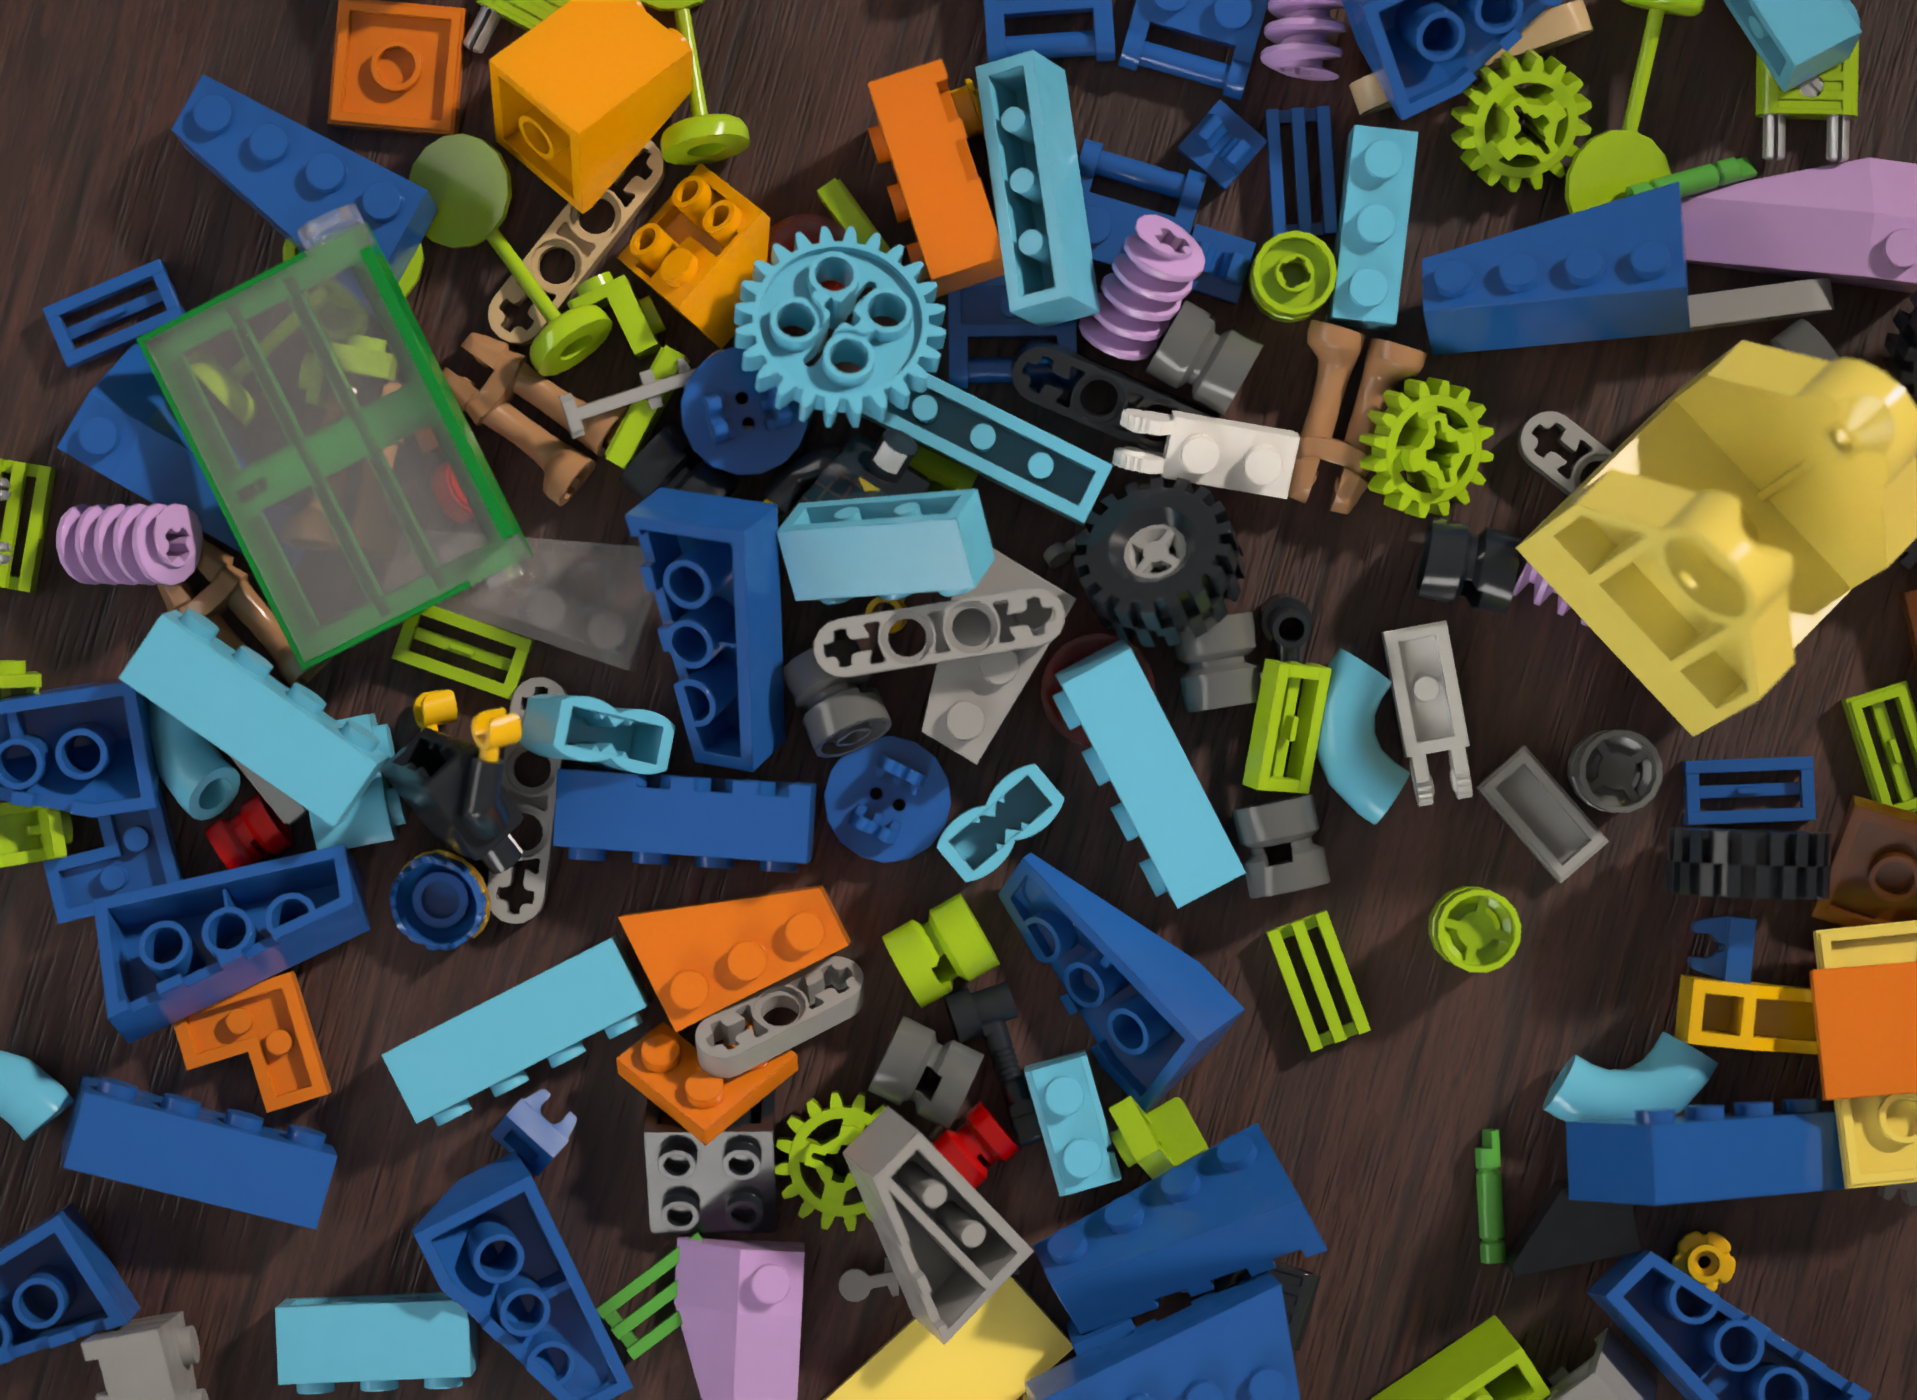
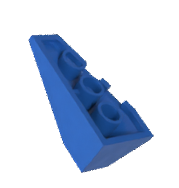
[1342,0,1563,121]
[57,343,310,573]
[412,1151,634,1400]

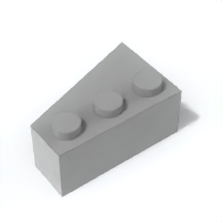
[922,549,1076,765]
[842,1106,1034,1345]
[81,1311,209,1400]

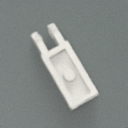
[1112,408,1300,499]
[1381,620,1473,807]

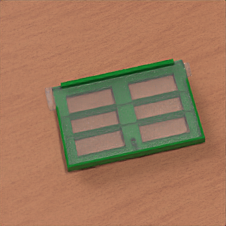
[136,204,534,671]

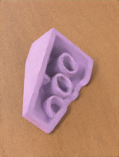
[1681,157,1917,293]
[674,1237,805,1400]

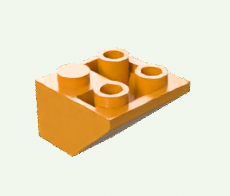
[617,163,770,349]

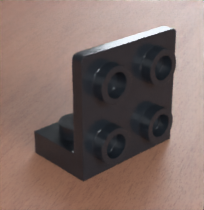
[644,1089,778,1234]

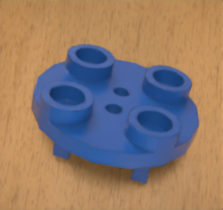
[680,348,809,475]
[824,736,951,863]

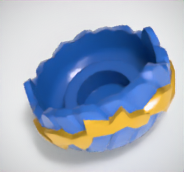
[389,849,491,951]

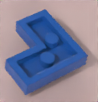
[43,781,184,924]

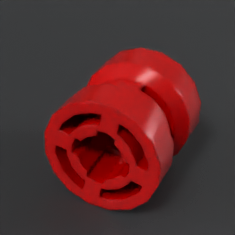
[205,793,295,869]
[932,1101,1021,1189]

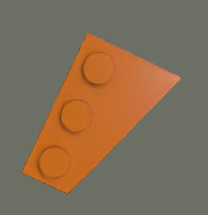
[867,59,1005,298]
[618,885,851,1032]

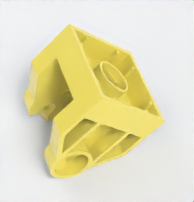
[1516,340,1917,737]

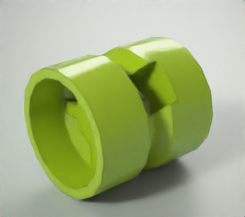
[1247,231,1337,323]
[1428,886,1521,973]
[882,893,1000,1008]

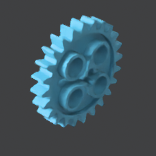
[734,226,946,428]

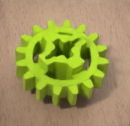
[1451,49,1592,192]
[1359,377,1494,518]
[775,1090,888,1231]

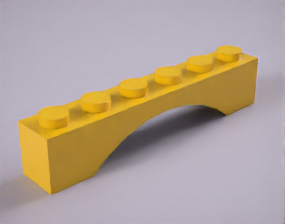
[1674,974,1818,1055]

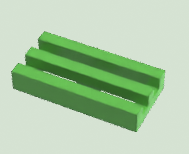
[596,1232,704,1360]

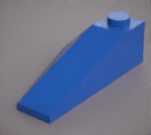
[0,678,159,818]
[998,853,1245,1112]

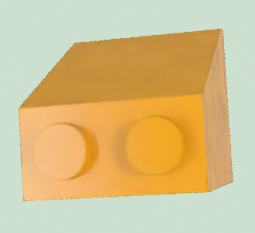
[489,0,693,214]

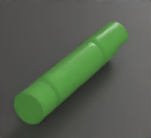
[1625,157,1757,198]
[1475,1129,1506,1264]

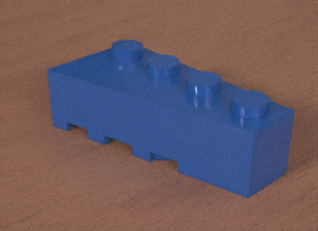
[1422,181,1691,355]
[553,768,817,873]
[0,1202,141,1365]
[1024,1271,1300,1400]

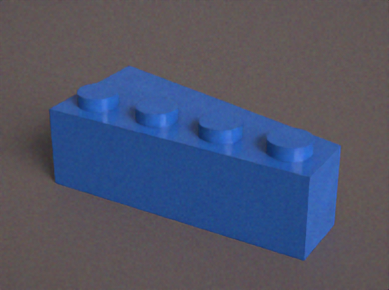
[171,74,439,320]
[625,487,786,772]
[93,844,371,1044]
[61,1073,338,1230]
[1566,1098,1845,1205]
[1033,1123,1328,1334]
[1586,1250,1872,1400]

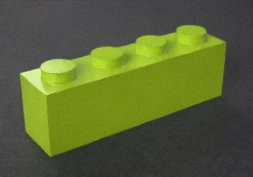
[1370,1315,1551,1400]

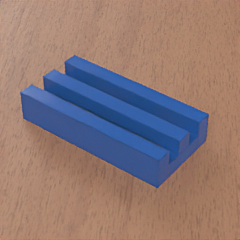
[1264,106,1338,238]
[42,259,186,369]
[1681,756,1816,825]

